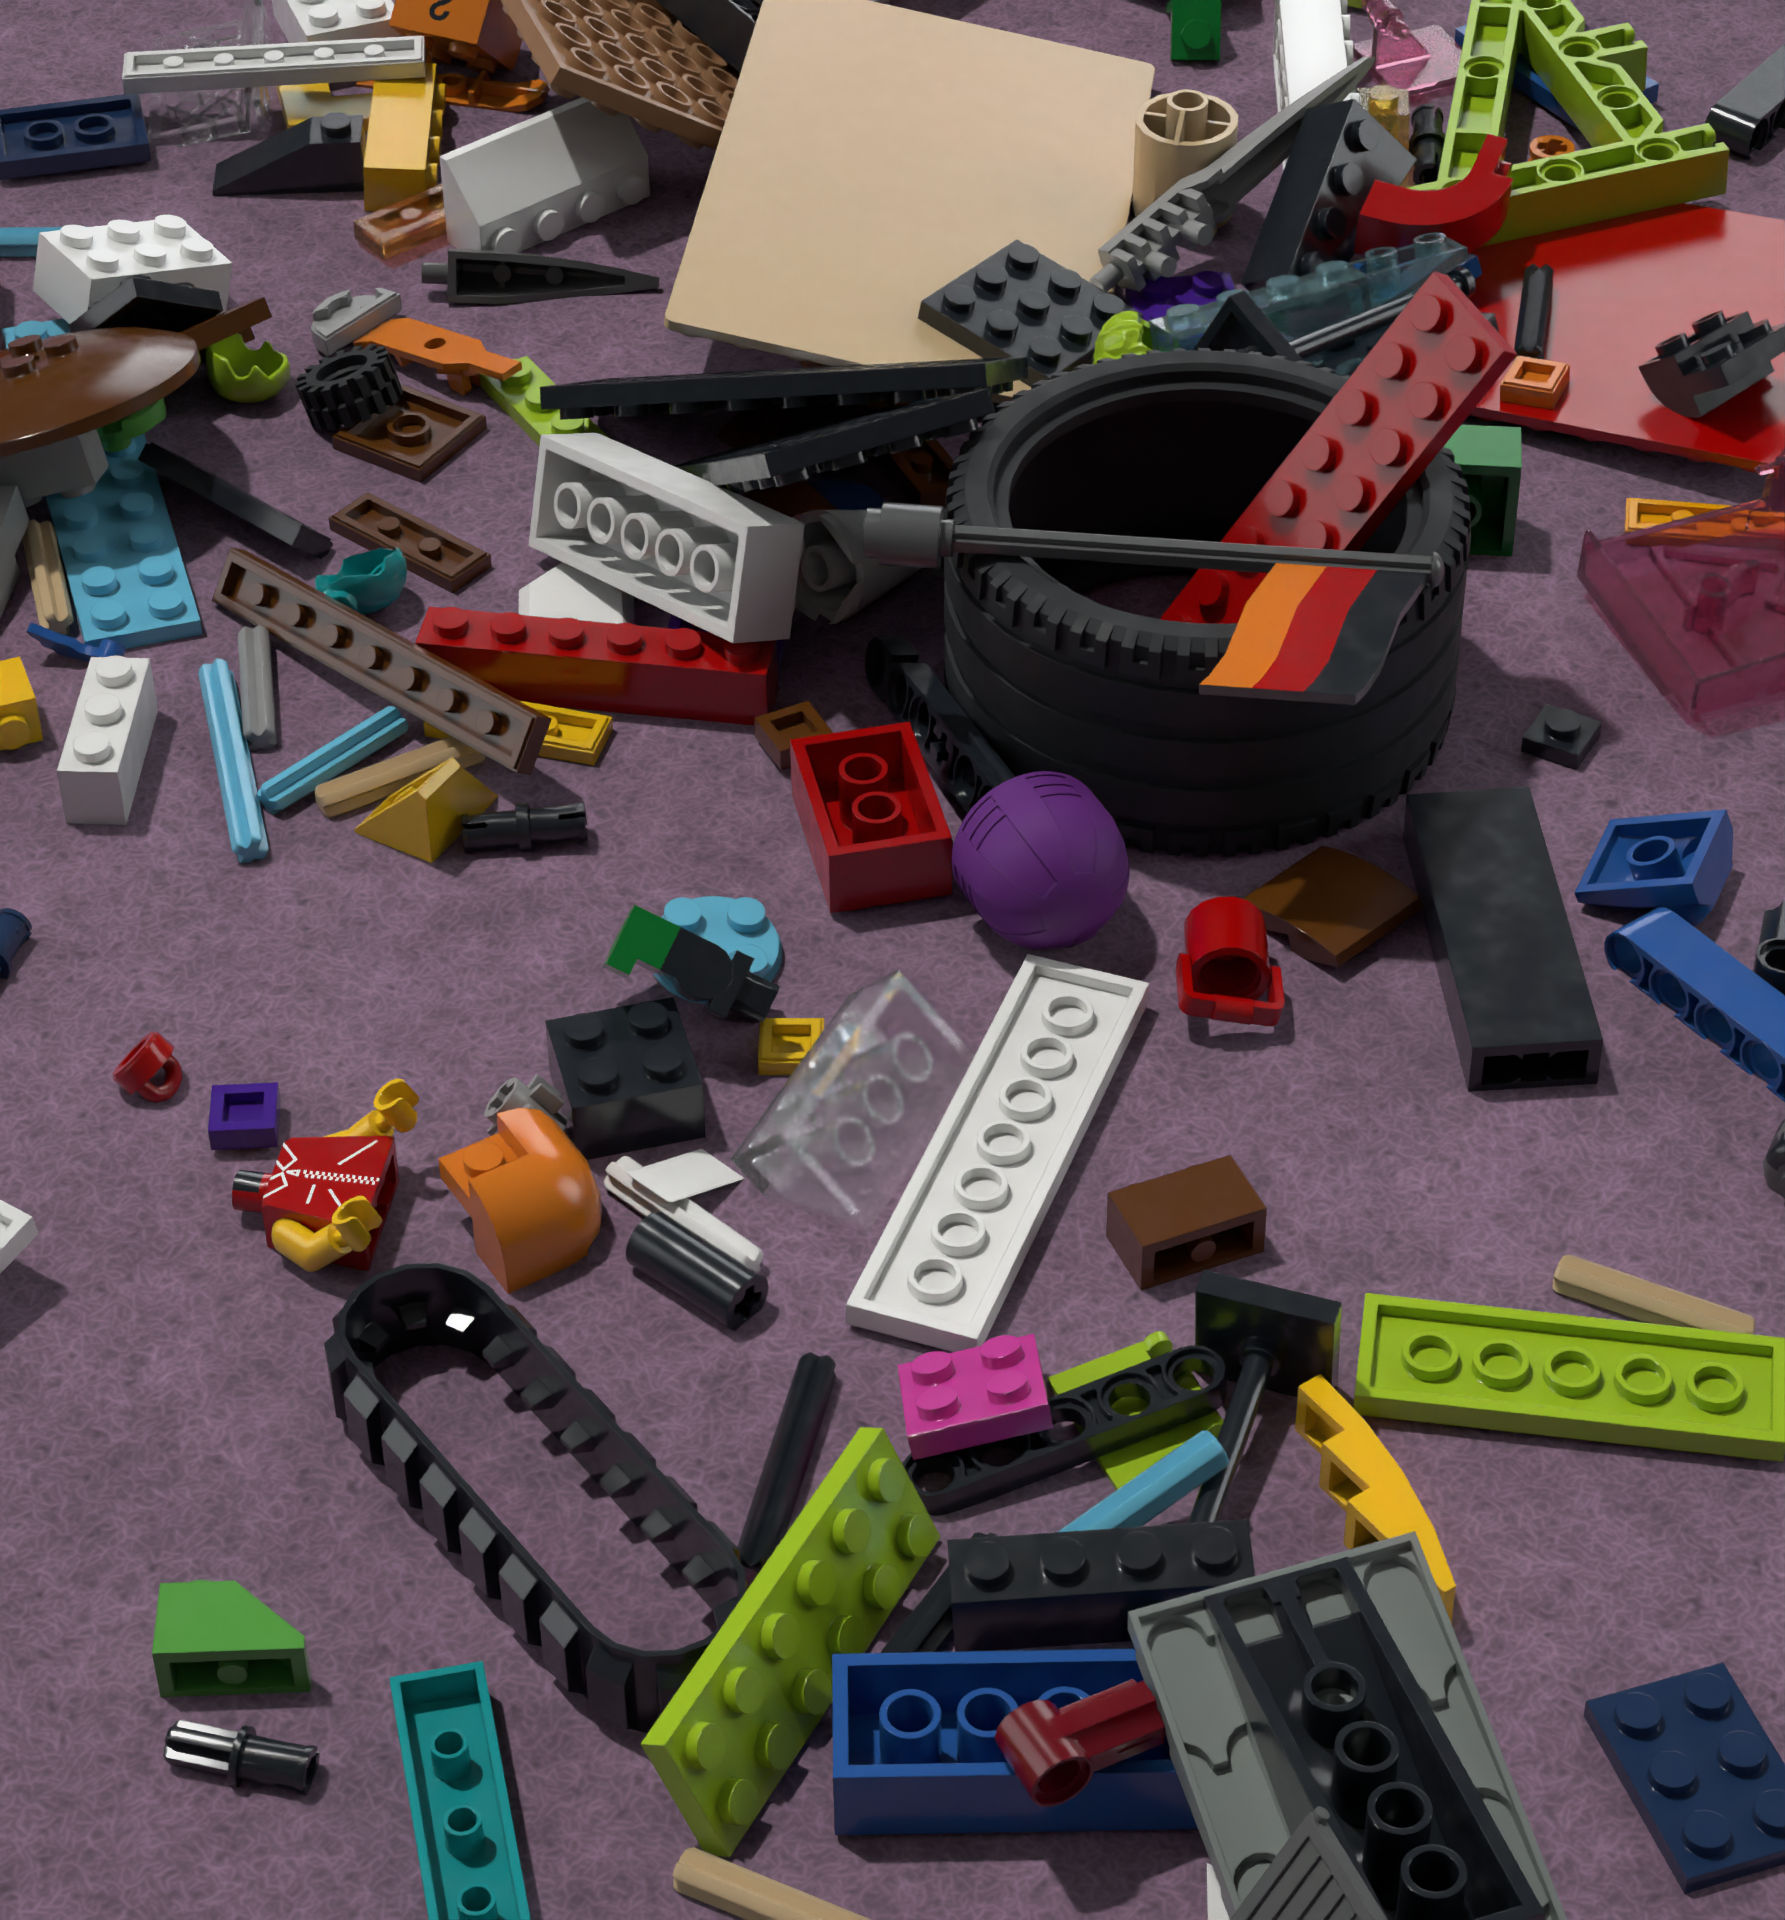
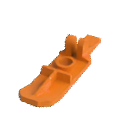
[355,51,550,113]
[353,318,522,396]

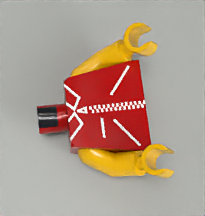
[232,1078,419,1272]

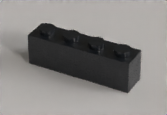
[947,1519,1255,1652]

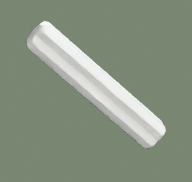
[603,1156,764,1273]

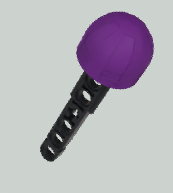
[865,637,1130,949]

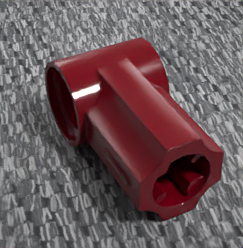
[995,1679,1165,1807]

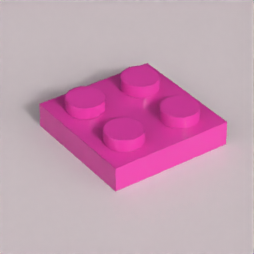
[897,1334,1054,1460]

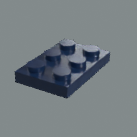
[0,94,151,180]
[1584,1662,1785,1894]

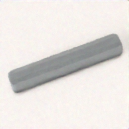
[238,625,277,751]

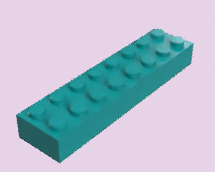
[389,1661,531,1920]

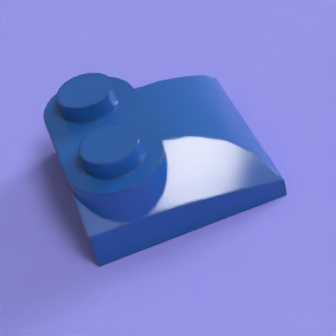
[1574,809,1733,927]

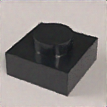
[1521,704,1602,770]

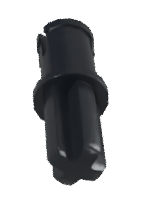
[163,1720,320,1795]

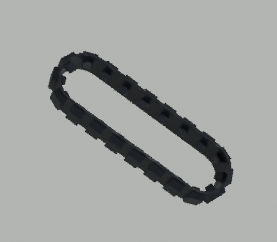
[324,1263,757,1734]

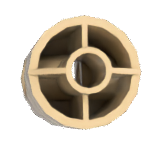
[1132,89,1238,235]

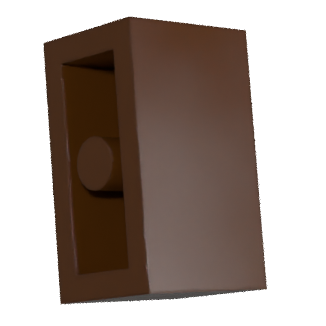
[1106,1155,1267,1290]

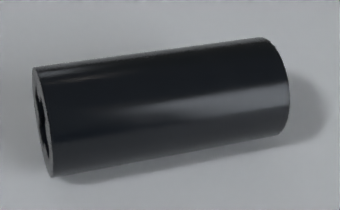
[626,1211,769,1331]

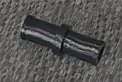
[1408,104,1446,185]
[461,801,588,853]

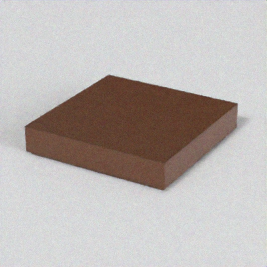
[332,384,487,483]

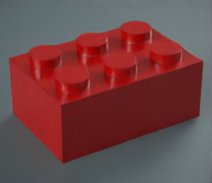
[790,721,952,913]

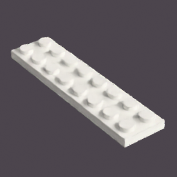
[846,954,1149,1352]

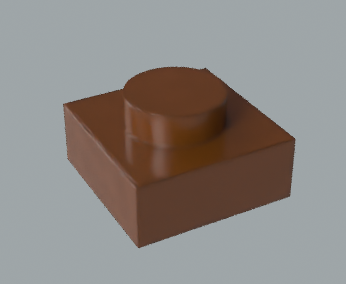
[754,701,833,770]

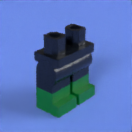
[602,905,780,1023]

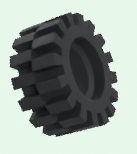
[295,344,403,431]

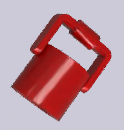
[1176,896,1285,1026]

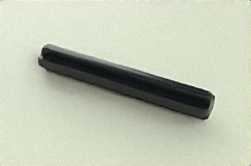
[737,1352,836,1575]

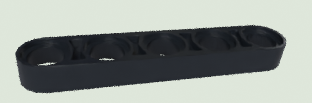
[902,1345,1227,1516]

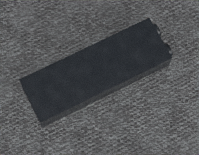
[1403,787,1603,1092]

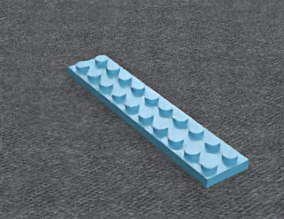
[1,318,202,649]

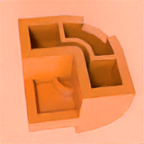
[438,1107,602,1294]

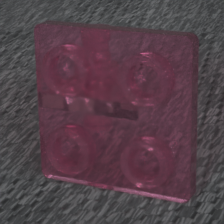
[1353,0,1462,99]

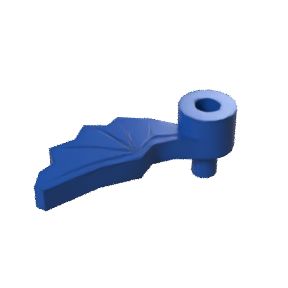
[26,623,126,662]

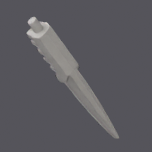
[1090,56,1376,292]

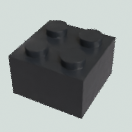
[545,997,706,1160]

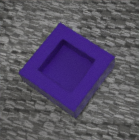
[208,1082,281,1150]

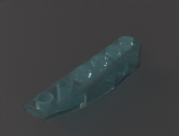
[1149,232,1468,352]

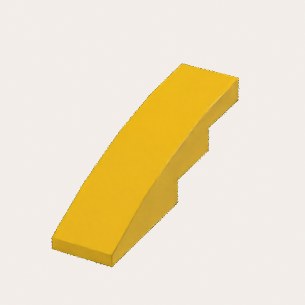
[1295,1374,1456,1624]

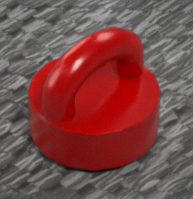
[113,1032,182,1103]

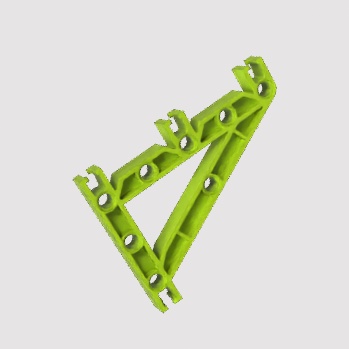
[1406,0,1729,247]

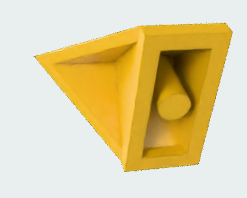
[354,757,499,863]

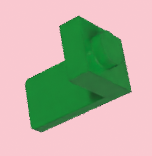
[1166,0,1221,60]

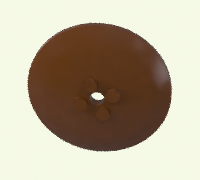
[0,327,201,457]

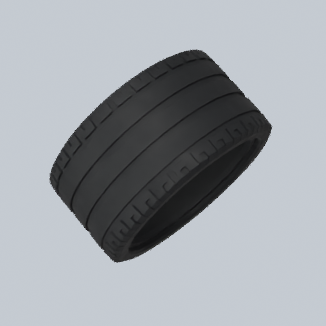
[944,348,1471,857]

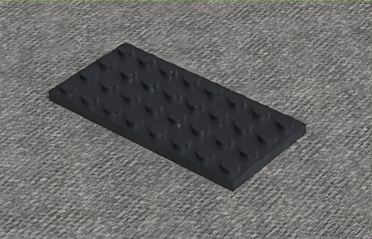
[540,356,1028,420]
[674,389,995,493]

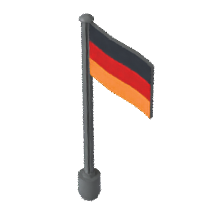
[863,502,1444,705]

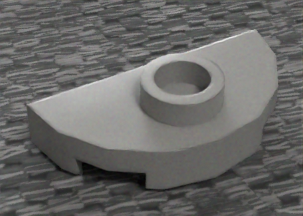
[311,288,402,357]

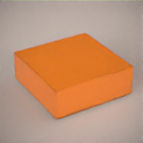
[1500,356,1570,410]

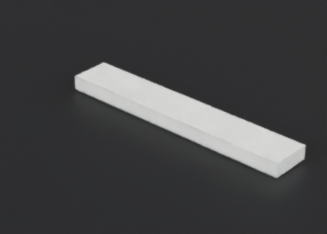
[122,35,426,95]

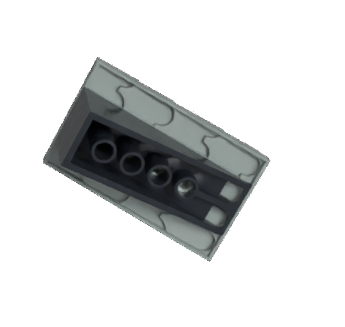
[1128,1531,1567,1920]

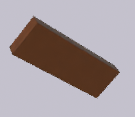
[328,492,492,594]

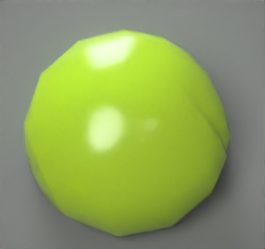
[205,333,290,403]

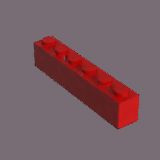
[415,607,779,725]

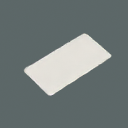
[627,1149,745,1203]

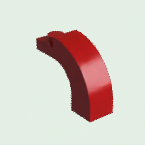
[1354,134,1513,264]

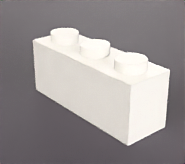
[57,656,158,825]

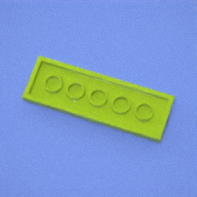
[1353,1293,1785,1462]
[641,1427,941,1857]

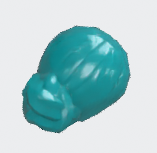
[314,548,407,615]

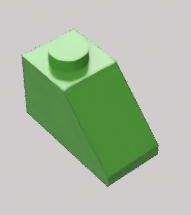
[152,1580,312,1697]

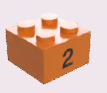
[389,0,522,75]

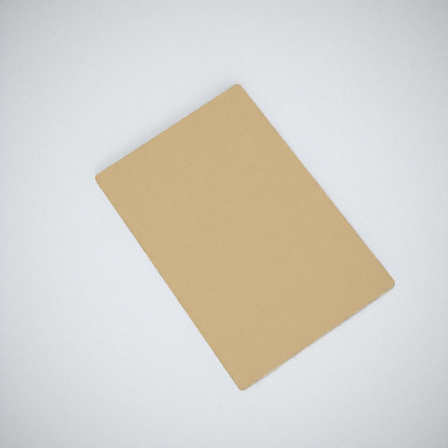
[664,0,1155,404]

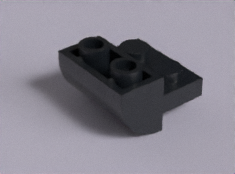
[1638,310,1785,417]

